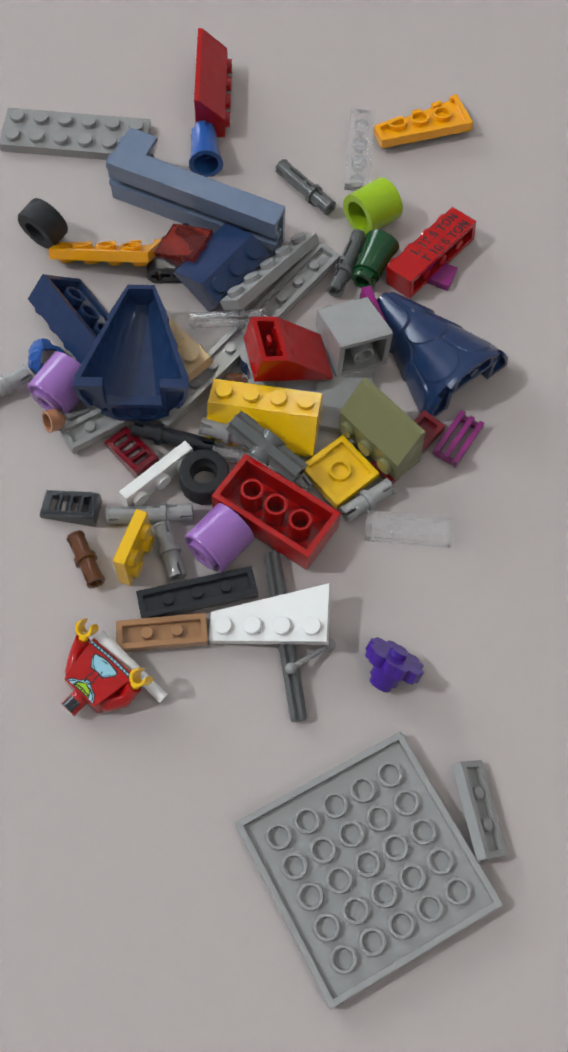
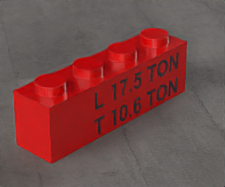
[386,207,477,299]

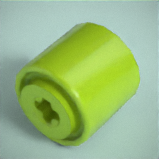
[343,177,403,235]

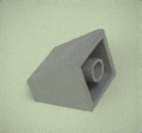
[316,297,393,377]

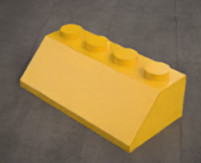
[205,379,323,458]

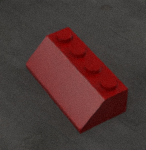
[194,28,232,138]

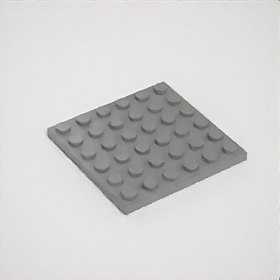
[235,731,503,1009]

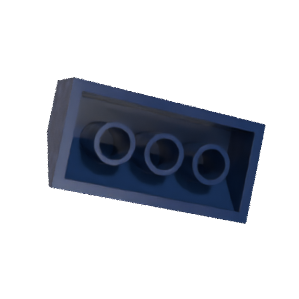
[28,274,109,364]

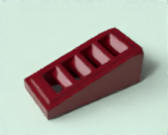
[104,426,159,479]

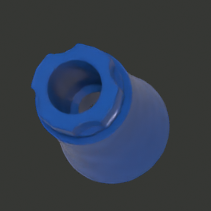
[189,120,223,177]

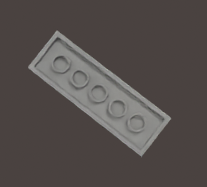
[0,108,151,160]

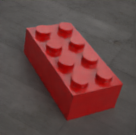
[211,453,341,570]

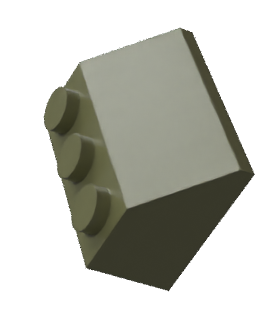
[339,377,425,481]

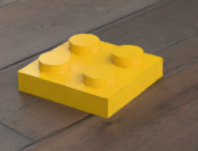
[304,435,380,510]
[112,509,155,586]

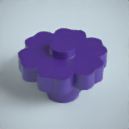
[365,637,424,693]

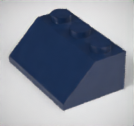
[173,223,270,312]

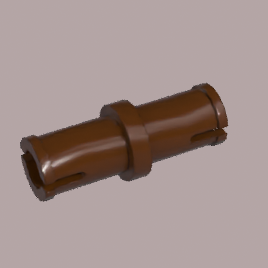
[66,530,105,589]

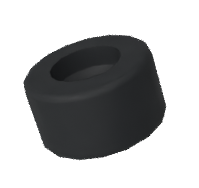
[18,198,68,249]
[179,449,229,505]

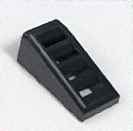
[39,490,102,527]

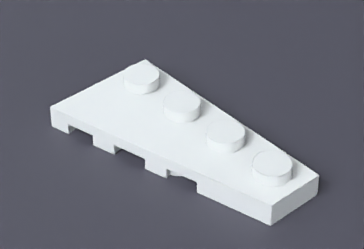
[208,583,331,645]

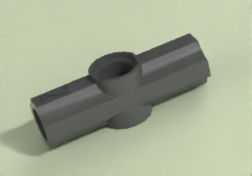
[226,411,308,483]

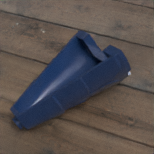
[73,285,189,422]
[377,292,508,417]

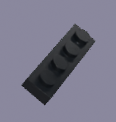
[136,566,258,619]

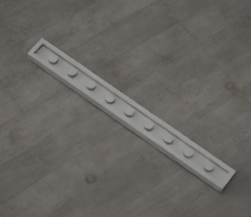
[154,242,340,428]

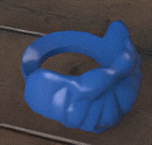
[28,338,66,375]

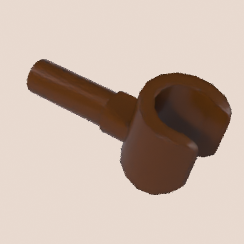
[227,373,248,383]

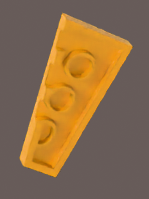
[374,94,473,149]
[48,239,164,266]

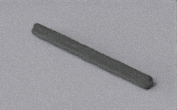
[265,551,307,722]

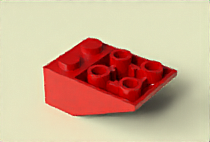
[244,317,333,382]

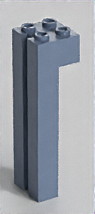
[106,127,286,257]

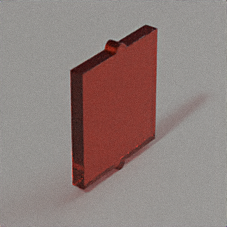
[154,224,213,263]

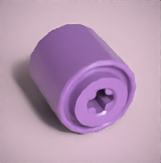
[27,351,81,414]
[185,503,255,573]

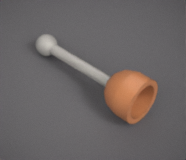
[42,406,97,433]

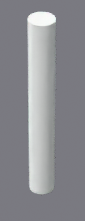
[94,630,168,703]

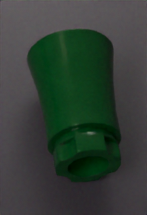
[351,229,400,289]

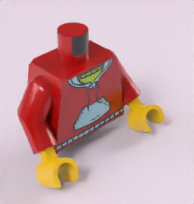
[61,618,153,717]

